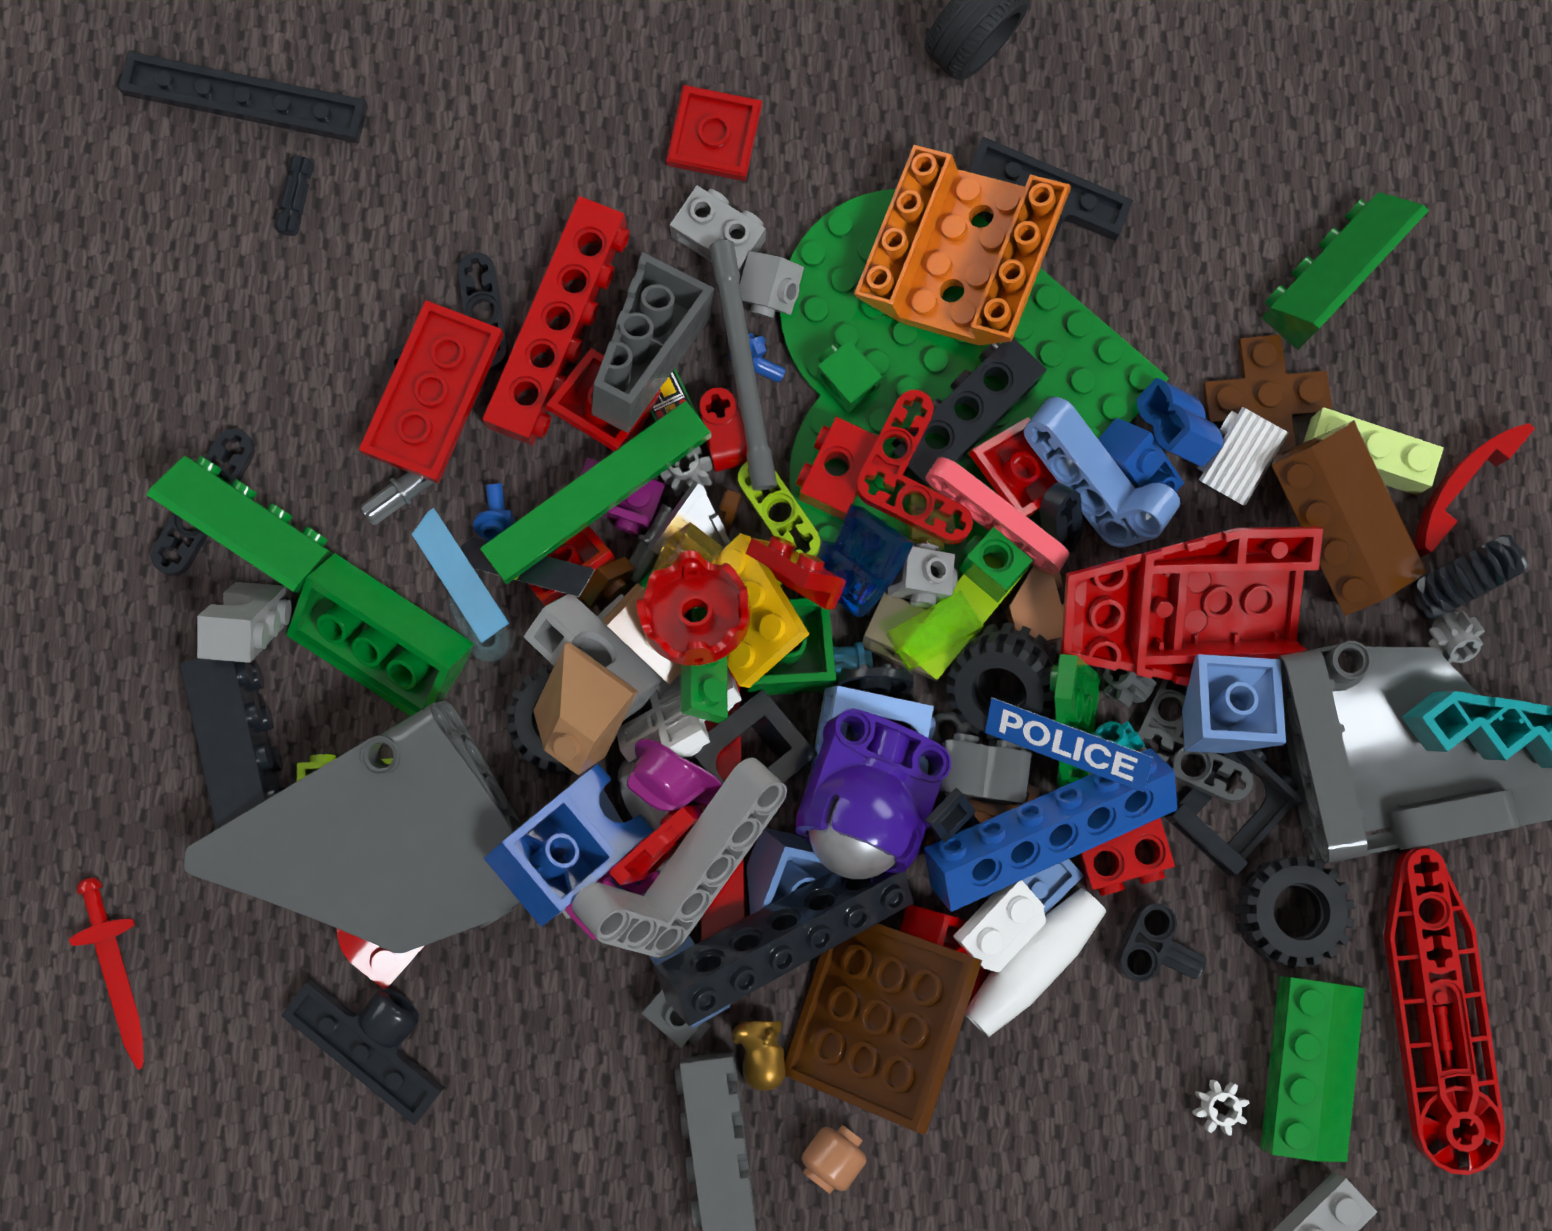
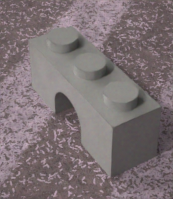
[197,582,292,663]
[523,594,663,720]

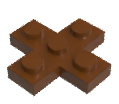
[1202,335,1332,455]

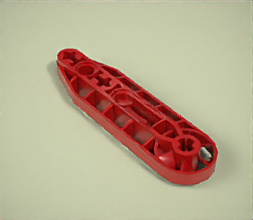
[1384,847,1505,1175]

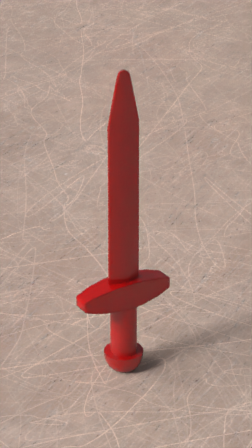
[69,877,143,1070]

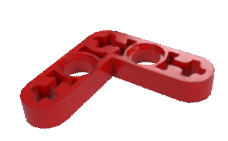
[856,390,973,544]

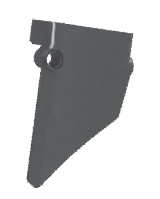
[184,700,522,954]

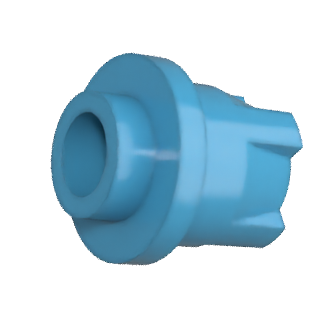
[833,642,873,674]

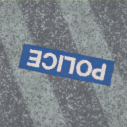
[985,698,1153,793]

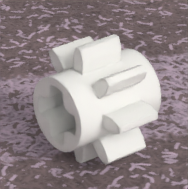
[1192,1079,1250,1136]

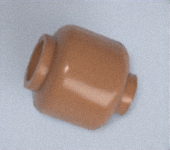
[801,1125,866,1194]

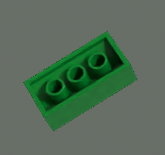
[1262,192,1429,350]
[146,455,333,593]
[286,553,474,716]
[1260,976,1365,1162]

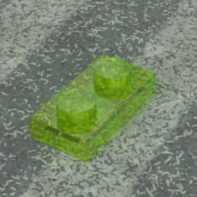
[887,590,984,671]

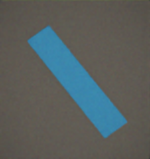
[412,508,509,643]

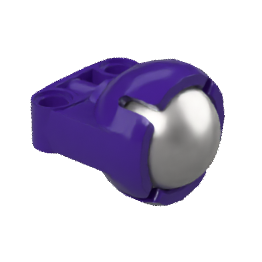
[795,708,952,879]

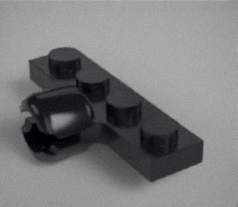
[968,137,1133,249]
[281,979,445,1125]

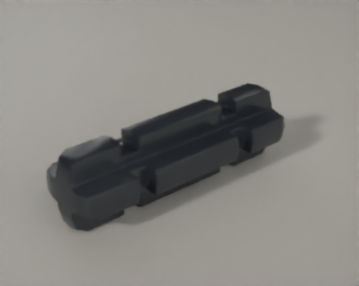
[274,155,313,236]

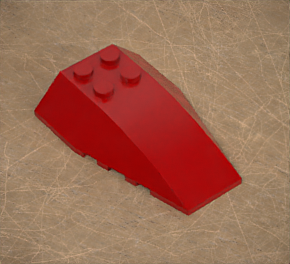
[1061,526,1323,686]

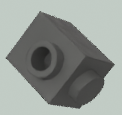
[641,990,711,1048]

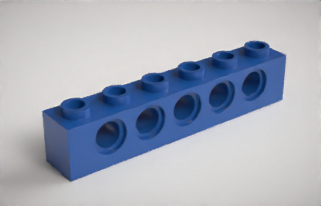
[924,748,1177,912]

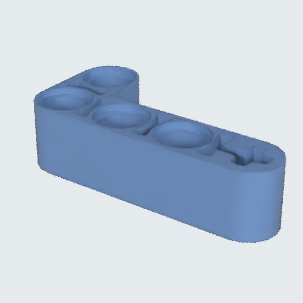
[1024,397,1180,548]

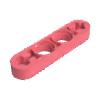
[925,457,1070,575]

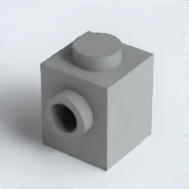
[739,251,804,318]

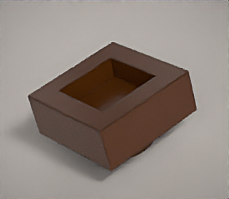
[580,556,635,607]

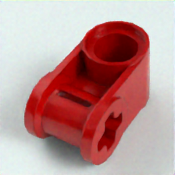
[699,388,747,473]

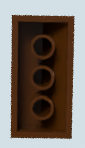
[1272,420,1426,616]

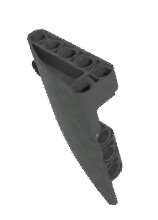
[1277,641,1552,864]

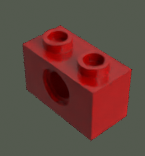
[795,417,879,521]

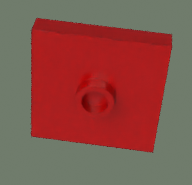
[666,85,762,182]

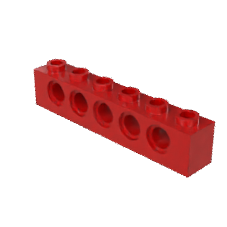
[482,196,630,446]

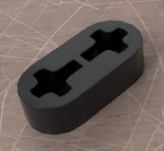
[1040,482,1083,553]

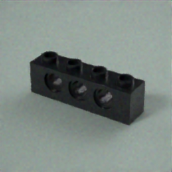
[891,337,1047,489]

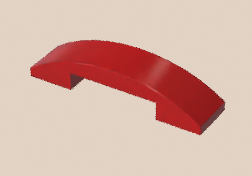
[1414,423,1535,558]

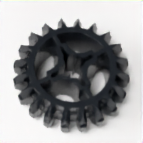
[1410,534,1528,618]

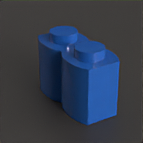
[1137,378,1223,467]

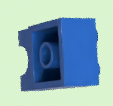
[483,764,654,927]

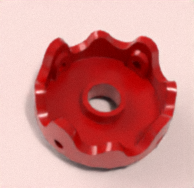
[636,550,751,666]

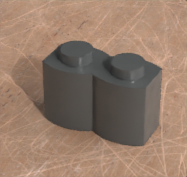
[938,734,1032,806]

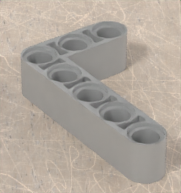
[572,758,787,958]

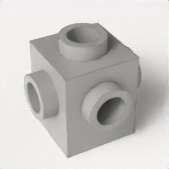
[888,544,957,608]

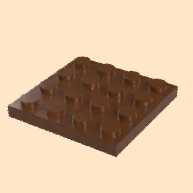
[785,923,982,1134]

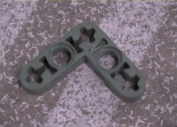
[1136,679,1253,804]

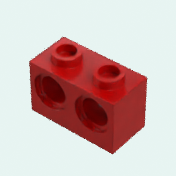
[1076,818,1175,896]

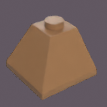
[533,642,638,775]

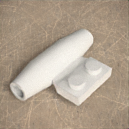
[953,880,1106,1037]

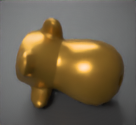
[732,1021,786,1091]

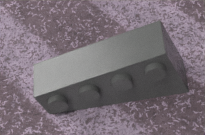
[592,252,715,433]
[675,1051,756,1231]

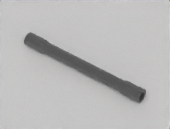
[709,240,777,491]

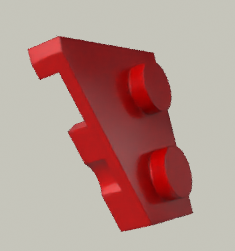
[609,804,704,885]

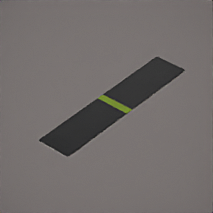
[460,537,594,597]

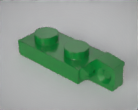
[681,607,728,723]

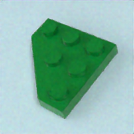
[1050,654,1102,787]

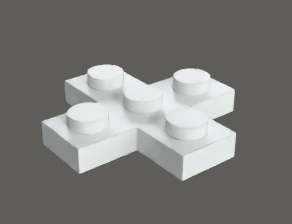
[617,668,742,763]

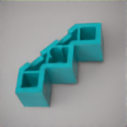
[1401,691,1552,768]

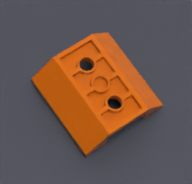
[854,145,1071,345]

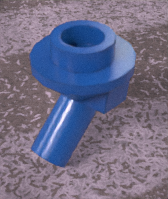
[729,333,785,383]
[473,483,515,541]

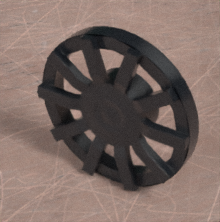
[834,664,914,697]

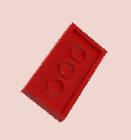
[358,300,504,484]

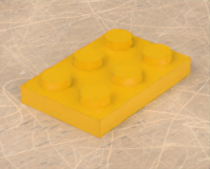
[710,533,809,688]

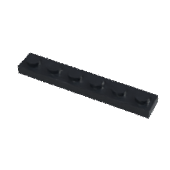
[119,51,368,144]

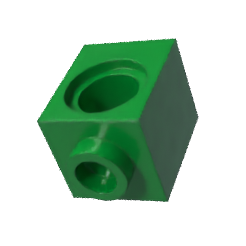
[816,339,882,413]
[959,527,1033,603]

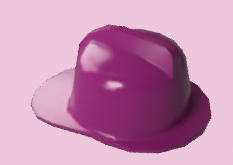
[626,739,723,812]

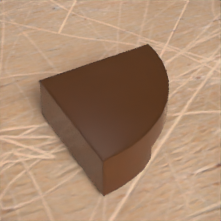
[719,489,742,538]

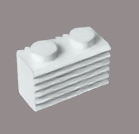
[1197,407,1289,505]

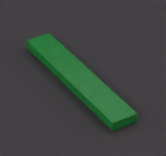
[480,401,712,585]

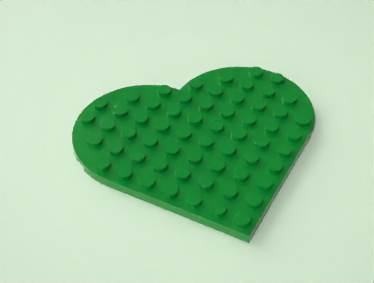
[780,189,1169,593]

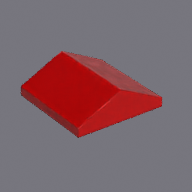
[969,417,1059,517]

